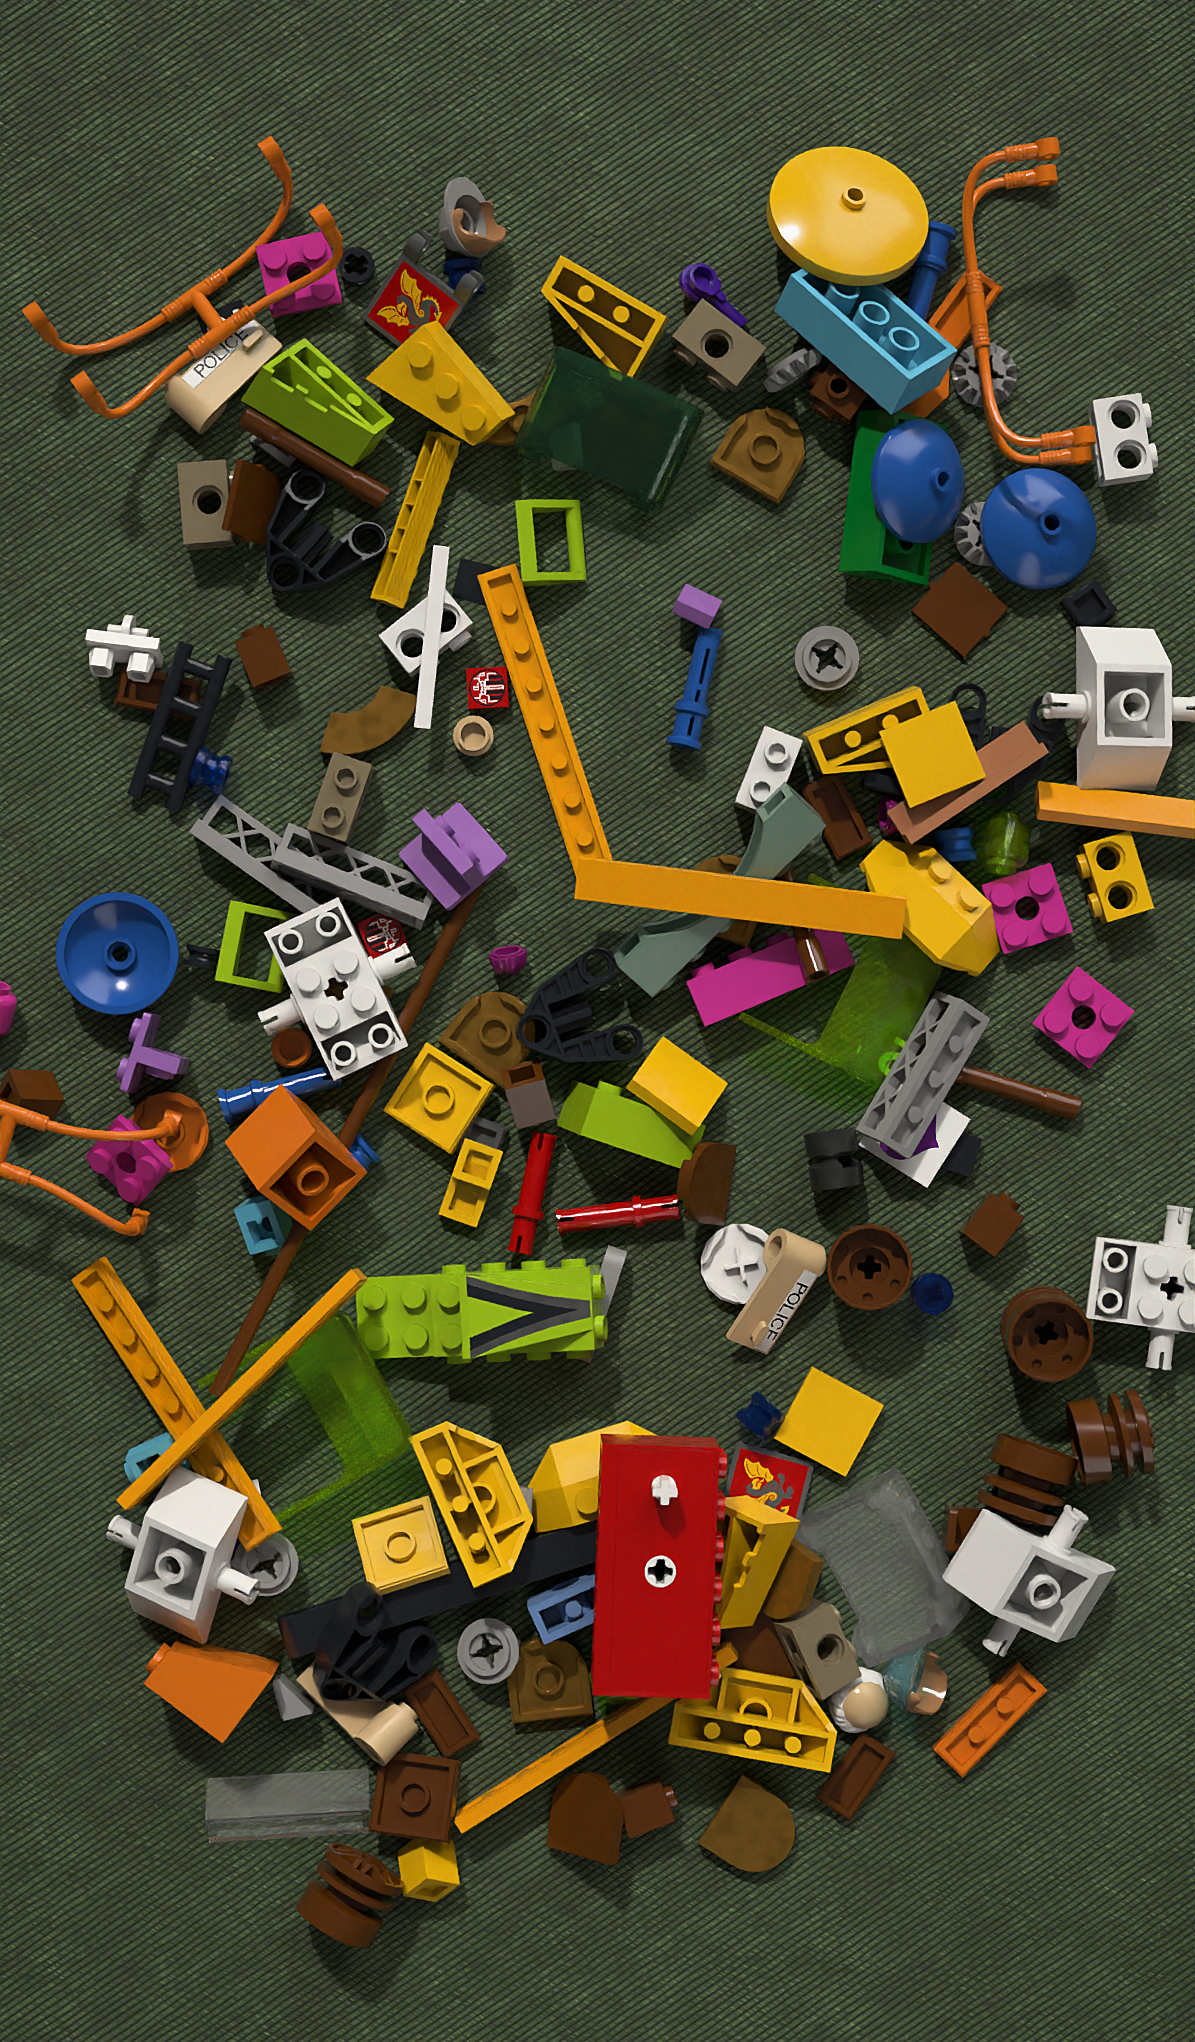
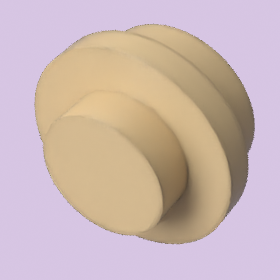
[453,716,494,756]

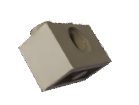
[671,298,766,394]
[177,459,236,550]
[307,751,375,845]
[773,1598,862,1700]

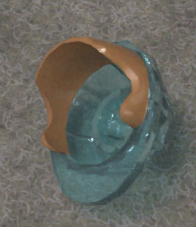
[882,1642,948,1715]

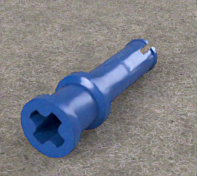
[906,221,958,321]
[666,626,723,751]
[217,1066,343,1125]

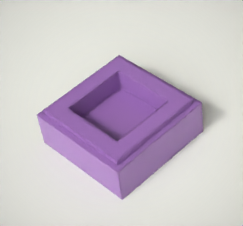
[672,584,722,629]

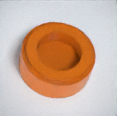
[271,1028,313,1068]

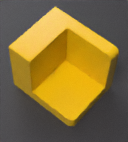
[398,1839,460,1902]

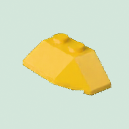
[859,839,1000,977]
[528,1420,658,1533]
[409,1421,533,1589]
[668,1667,837,1773]

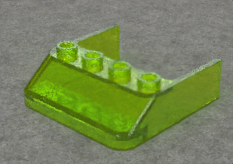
[736,873,944,1085]
[196,1309,412,1522]

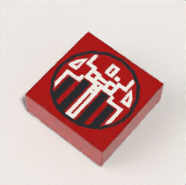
[466,666,509,710]
[357,914,410,959]

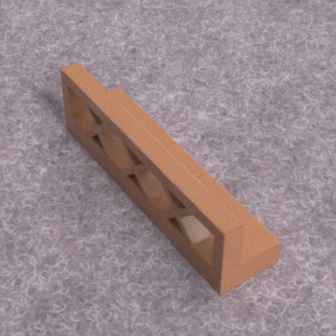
[886,721,1049,846]

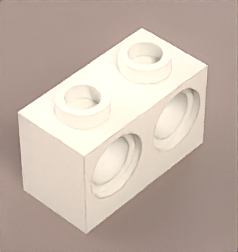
[1087,393,1158,487]
[379,589,474,678]
[734,726,803,814]

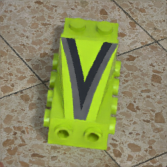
[356,1258,608,1364]

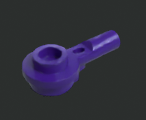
[679,263,747,328]

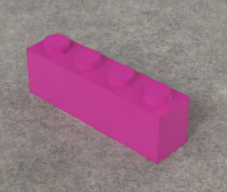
[685,929,855,1027]

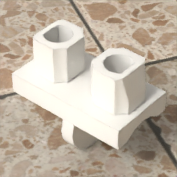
[85,615,164,683]

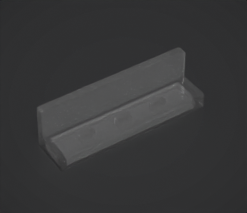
[205,1769,372,1843]

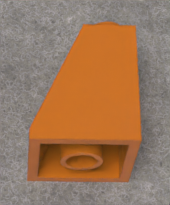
[225,1084,368,1231]
[144,1638,279,1743]

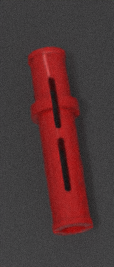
[507,1131,558,1255]
[556,1194,680,1235]

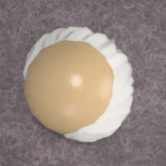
[827,1667,889,1733]

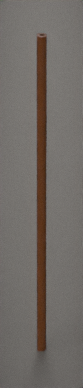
[208,880,487,1398]

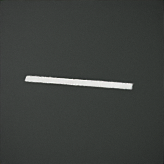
[414,545,450,729]

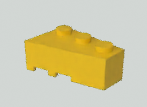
[541,255,670,391]
[366,320,516,446]
[802,686,930,774]
[713,1496,801,1629]

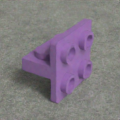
[399,803,509,911]
[116,1012,190,1093]

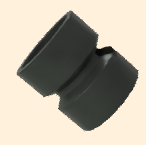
[803,1127,864,1191]

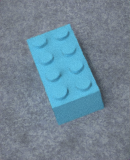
[774,269,958,415]

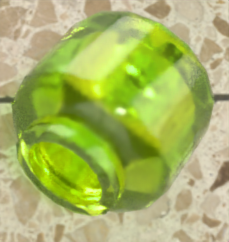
[976,812,1031,875]

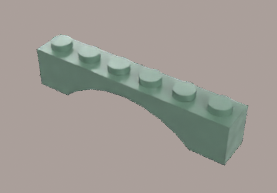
[612,782,826,997]

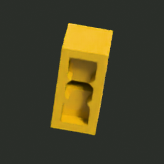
[1075,831,1154,924]

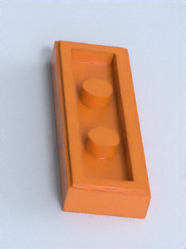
[932,1660,1048,1778]

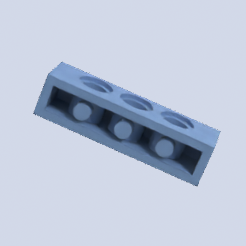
[527,1559,665,1645]

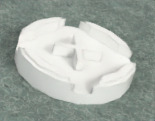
[700,1224,769,1304]

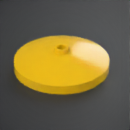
[766,147,929,286]

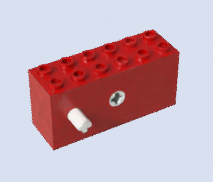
[591,1433,727,1699]

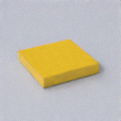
[878,701,986,808]
[626,1036,728,1136]
[383,1042,496,1155]
[774,1366,884,1477]
[351,1495,451,1598]

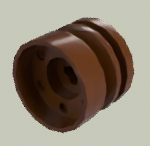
[826,1224,913,1310]
[1000,1285,1094,1383]
[1065,1389,1155,1487]
[976,1432,1079,1527]
[296,1842,404,1949]

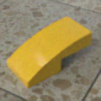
[438,1138,503,1228]

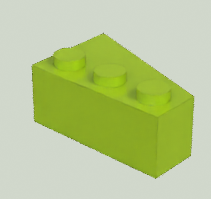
[241,338,395,467]
[556,1080,706,1168]

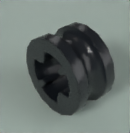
[338,247,375,287]
[183,944,220,970]

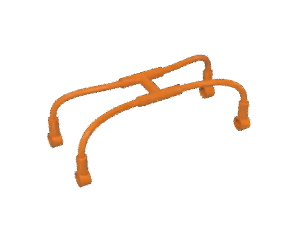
[22,135,343,419]
[962,137,1097,468]
[0,1100,183,1236]

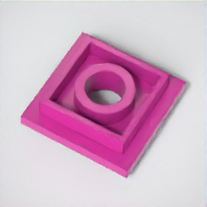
[255,231,343,319]
[981,863,1073,955]
[1031,966,1135,1069]
[85,1114,174,1207]

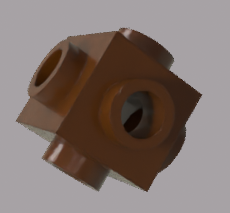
[807,362,870,427]

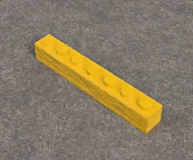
[370,431,461,609]

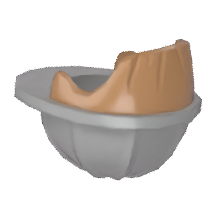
[437,177,507,258]

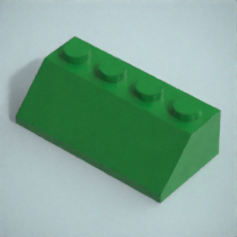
[839,409,947,586]

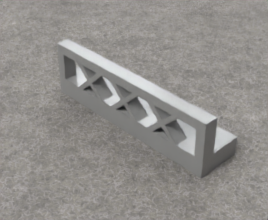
[189,794,345,913]
[270,823,434,930]
[856,990,990,1159]

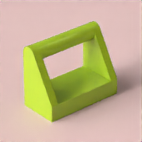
[515,499,587,587]
[215,900,297,993]

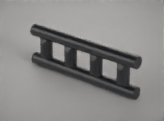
[127,640,233,812]

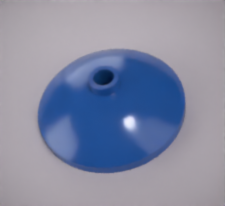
[871,420,965,543]
[980,468,1096,590]
[56,892,179,1015]

